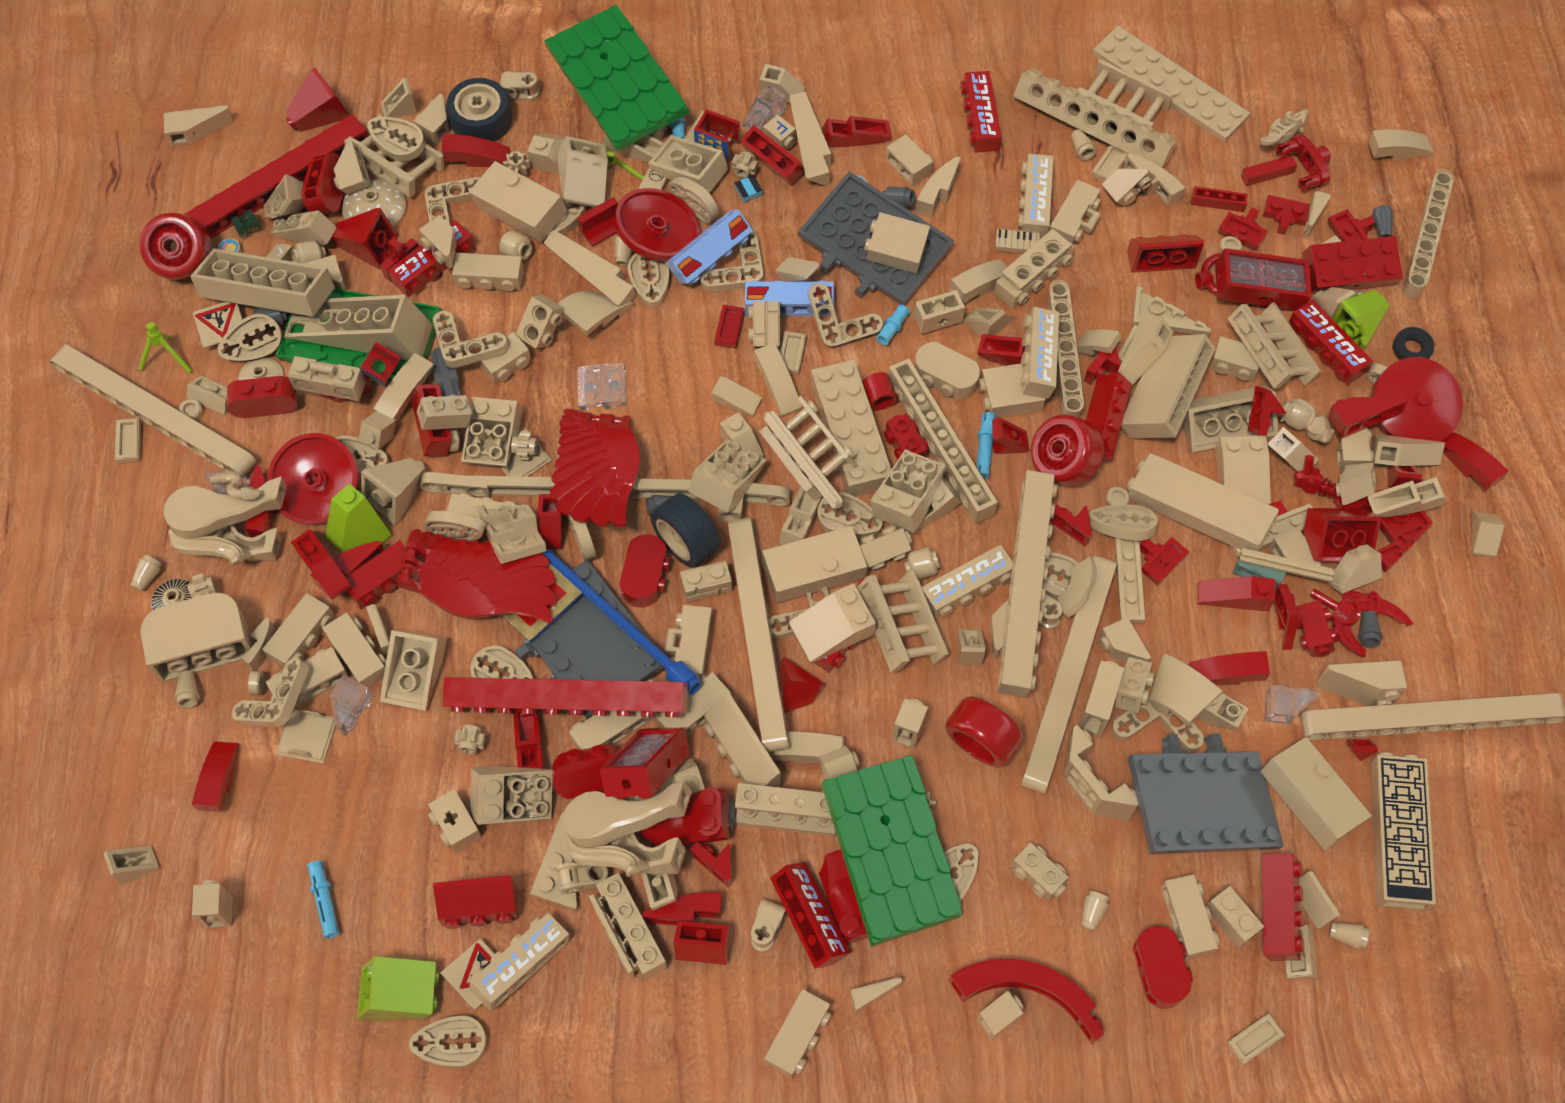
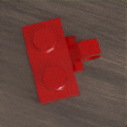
[1263,195,1310,235]
[1218,207,1268,251]
[1328,209,1375,242]
[380,237,419,282]
[1140,537,1189,586]

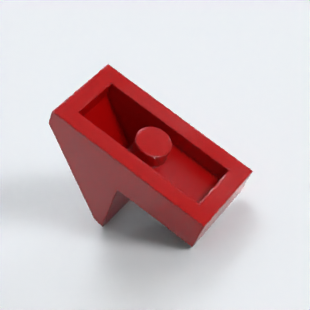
[1084,346,1121,385]
[1248,386,1286,436]
[992,417,1029,454]
[1049,504,1092,547]
[690,841,732,888]

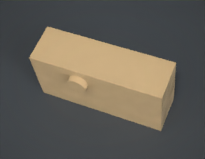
[469,161,567,242]
[762,526,867,603]
[1260,737,1372,851]

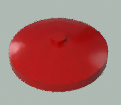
[614,188,700,261]
[1371,357,1463,442]
[267,433,360,526]

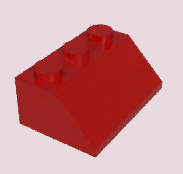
[1127,234,1204,273]
[1303,508,1382,561]
[433,875,518,929]

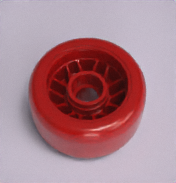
[139,213,212,280]
[1031,414,1104,486]
[945,696,1023,768]

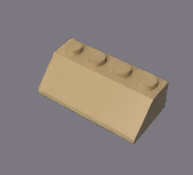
[1181,385,1278,452]
[703,692,781,788]

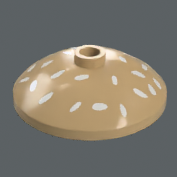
[342,179,407,227]

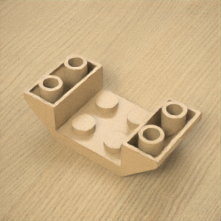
[1063,724,1139,821]

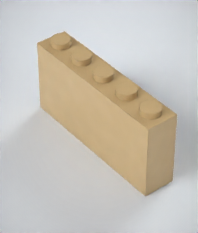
[1121,334,1215,439]

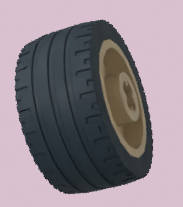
[447,78,512,141]
[650,493,721,568]

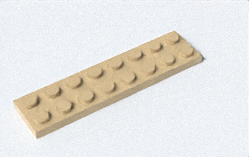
[1092,26,1250,143]

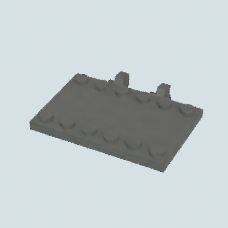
[798,171,954,305]
[515,560,664,720]
[1127,734,1284,855]

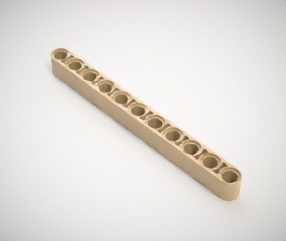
[50,344,257,479]
[728,517,790,753]
[1021,555,1117,794]
[1300,693,1565,740]

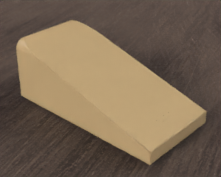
[1303,191,1331,238]
[775,257,820,282]
[712,376,762,417]
[850,977,902,1014]

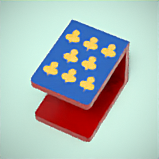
[694,109,740,159]
[359,341,401,387]

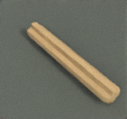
[1239,548,1334,582]

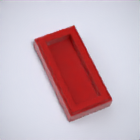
[714,304,744,349]

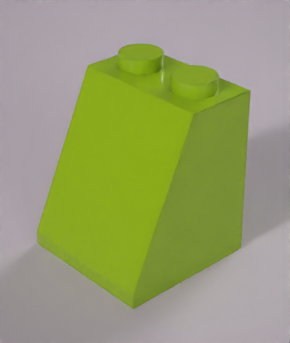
[357,956,439,1020]

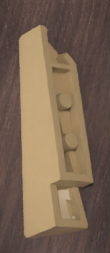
[789,91,831,186]
[544,230,637,306]

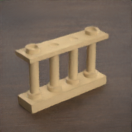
[1074,59,1173,137]
[344,114,444,198]
[1228,303,1322,389]
[759,396,857,501]
[857,569,949,672]
[735,783,835,837]

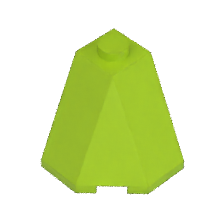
[1333,290,1390,351]
[325,483,392,553]

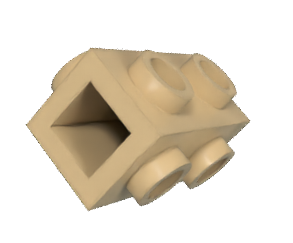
[417,395,473,430]
[859,525,912,570]
[1115,657,1155,714]
[1011,842,1068,901]

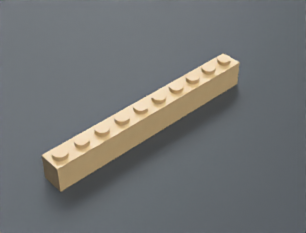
[997,470,1057,698]

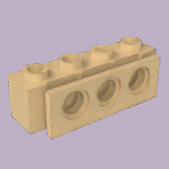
[994,229,1075,309]
[589,873,667,981]

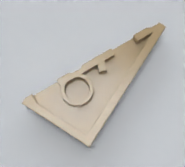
[1132,286,1211,337]
[530,813,578,911]

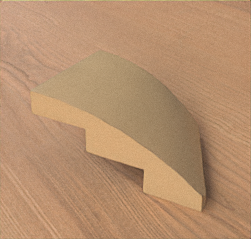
[557,290,634,336]
[477,505,546,564]
[1148,654,1222,726]

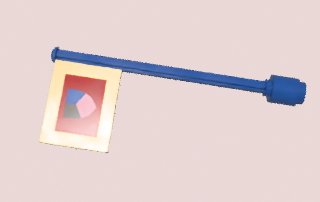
[501,550,702,696]

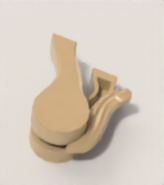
[164,476,287,566]
[562,780,692,877]

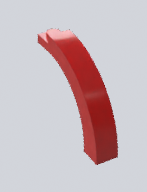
[948,959,1104,1045]

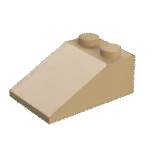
[648,135,728,193]
[1214,435,1271,504]
[789,583,876,664]
[379,629,447,711]
[1316,661,1407,706]

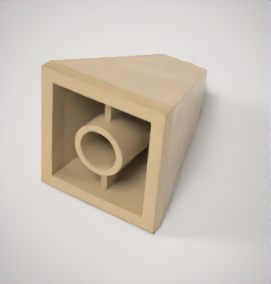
[361,458,426,526]

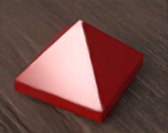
[1346,739,1378,761]

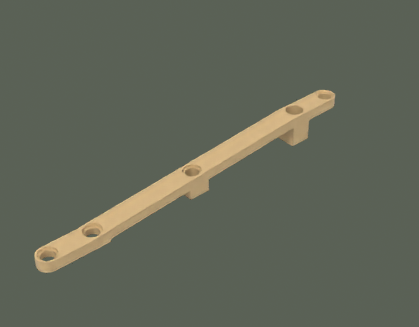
[420,472,791,522]

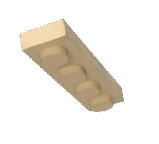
[1230,504,1313,558]
[1114,537,1145,624]

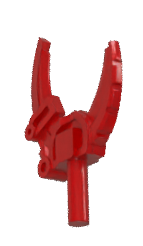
[1310,588,1413,658]

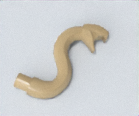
[209,472,260,500]

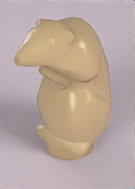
[1277,399,1334,444]

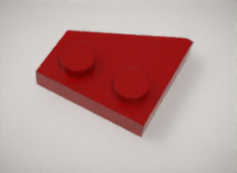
[1274,584,1301,650]

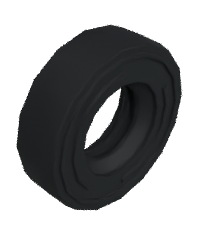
[1392,327,1435,360]

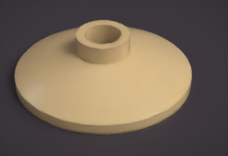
[238,357,284,380]

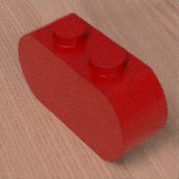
[301,153,344,214]
[227,376,297,418]
[619,534,671,608]
[552,744,619,800]
[1133,926,1193,1009]

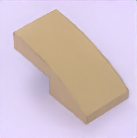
[1077,329,1121,356]
[242,617,275,671]

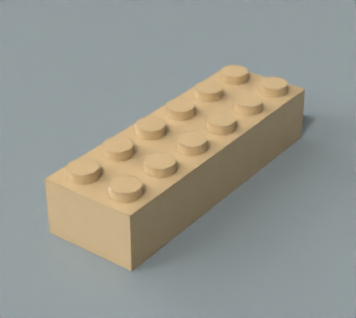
[190,248,335,317]
[810,360,891,497]

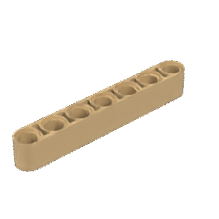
[1402,169,1454,299]
[1047,280,1084,418]

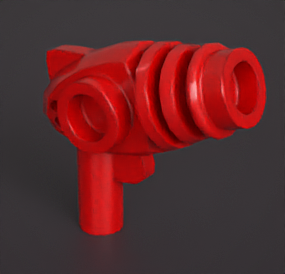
[1294,455,1337,499]

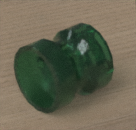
[230,209,261,238]

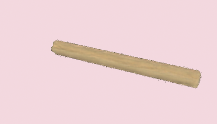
[764,411,844,509]

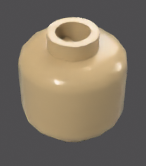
[499,231,532,261]
[291,240,326,263]
[904,547,941,580]

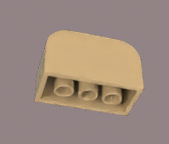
[141,593,254,683]

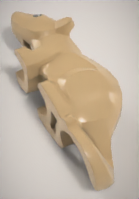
[1260,109,1309,147]

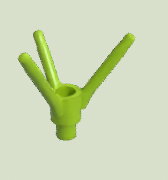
[606,147,644,181]
[138,322,192,373]

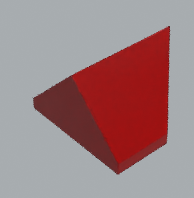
[1387,465,1423,489]
[777,657,824,713]

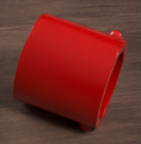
[862,372,898,411]

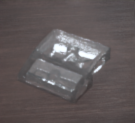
[578,363,627,411]

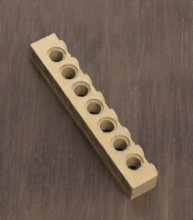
[1013,69,1177,168]
[888,358,998,524]

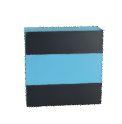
[734,175,763,203]

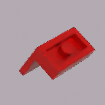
[577,197,618,247]

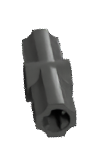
[430,347,461,397]

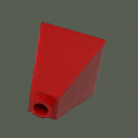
[286,68,350,132]
[331,208,399,270]

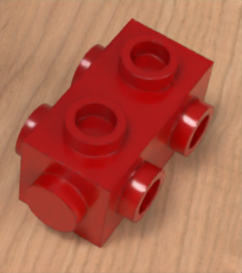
[884,413,929,461]
[1297,600,1338,657]

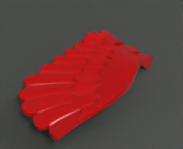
[550,409,640,527]
[396,529,557,624]

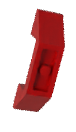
[291,529,352,600]

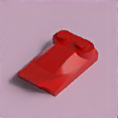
[640,787,729,847]
[818,849,868,945]

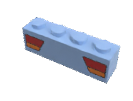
[666,209,753,285]
[745,280,834,316]

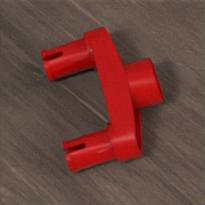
[1276,134,1331,191]

